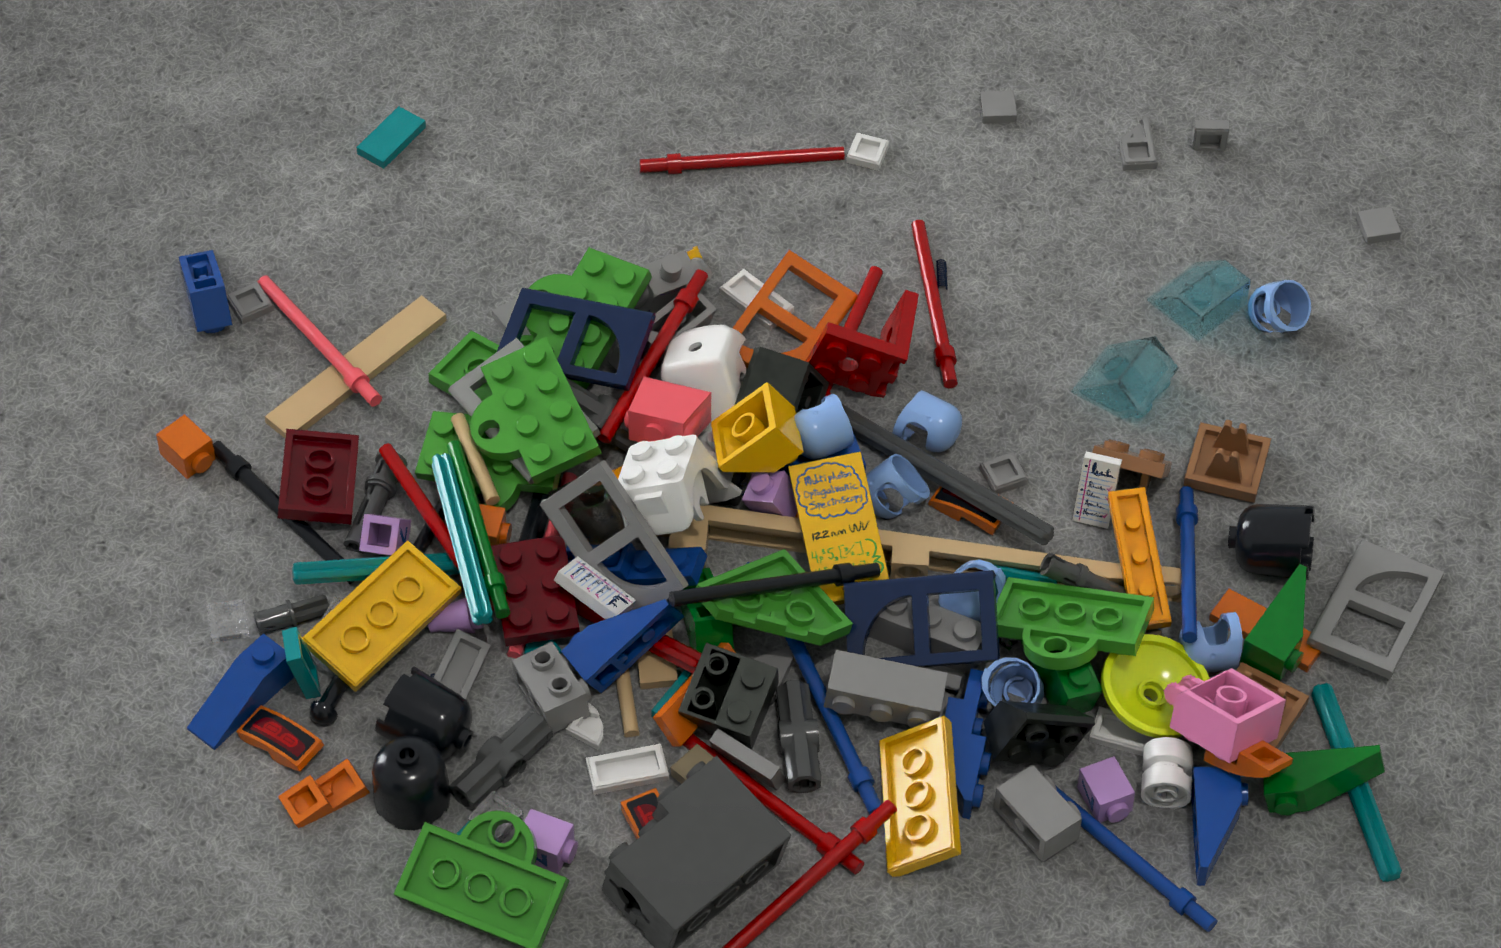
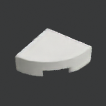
[566,703,604,750]

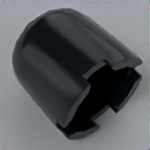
[1228,504,1315,580]
[375,667,474,759]
[372,735,451,831]

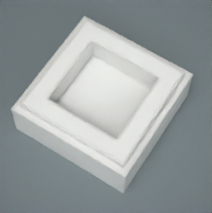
[846,133,889,171]

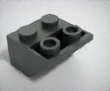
[734,347,829,413]
[678,643,779,750]
[983,701,1095,766]

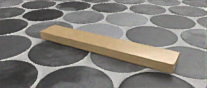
[265,295,447,438]

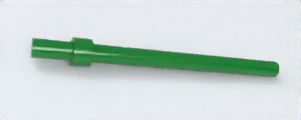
[447,440,510,619]

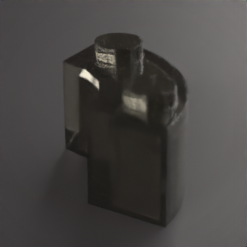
[549,480,625,545]

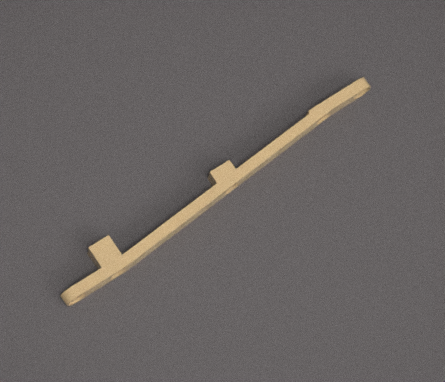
[599,499,1181,602]

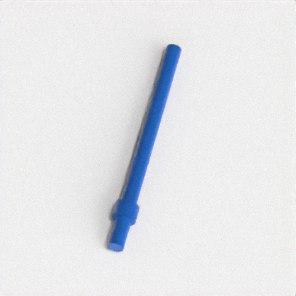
[1176,486,1198,643]
[785,637,881,815]
[1055,785,1218,932]

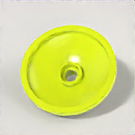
[1101,634,1210,738]

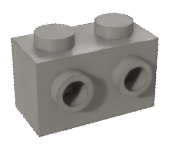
[511,642,592,734]
[994,765,1082,862]

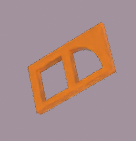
[733,250,858,369]

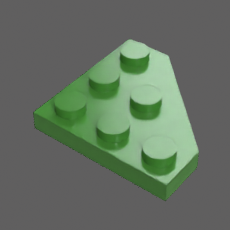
[696,549,853,646]

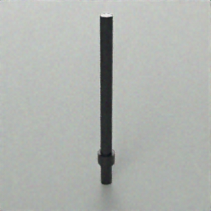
[213,441,355,584]
[669,562,880,607]

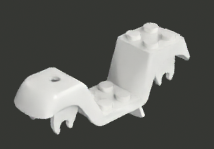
[618,325,747,536]

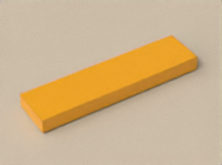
[1107,487,1172,630]

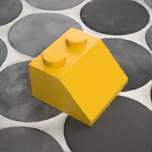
[711,382,804,473]

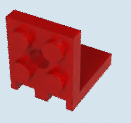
[806,290,919,398]

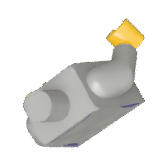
[634,246,712,314]

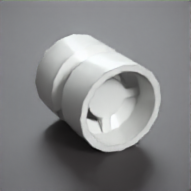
[1141,737,1193,809]

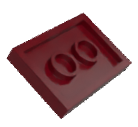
[277,429,359,525]
[491,535,580,647]

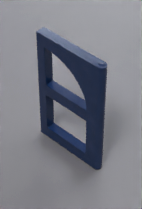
[497,288,656,391]
[843,570,1000,668]

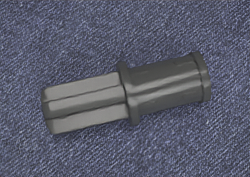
[253,595,330,636]

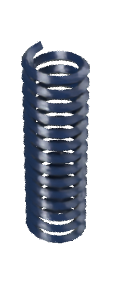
[936,259,948,290]

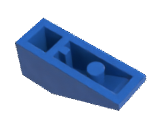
[179,250,232,333]
[561,599,685,693]
[187,634,294,750]
[1191,767,1248,886]

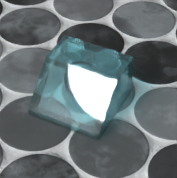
[1147,260,1251,341]
[1071,336,1179,419]

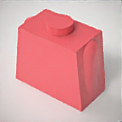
[624,376,711,442]

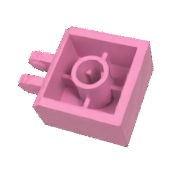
[1163,668,1286,763]

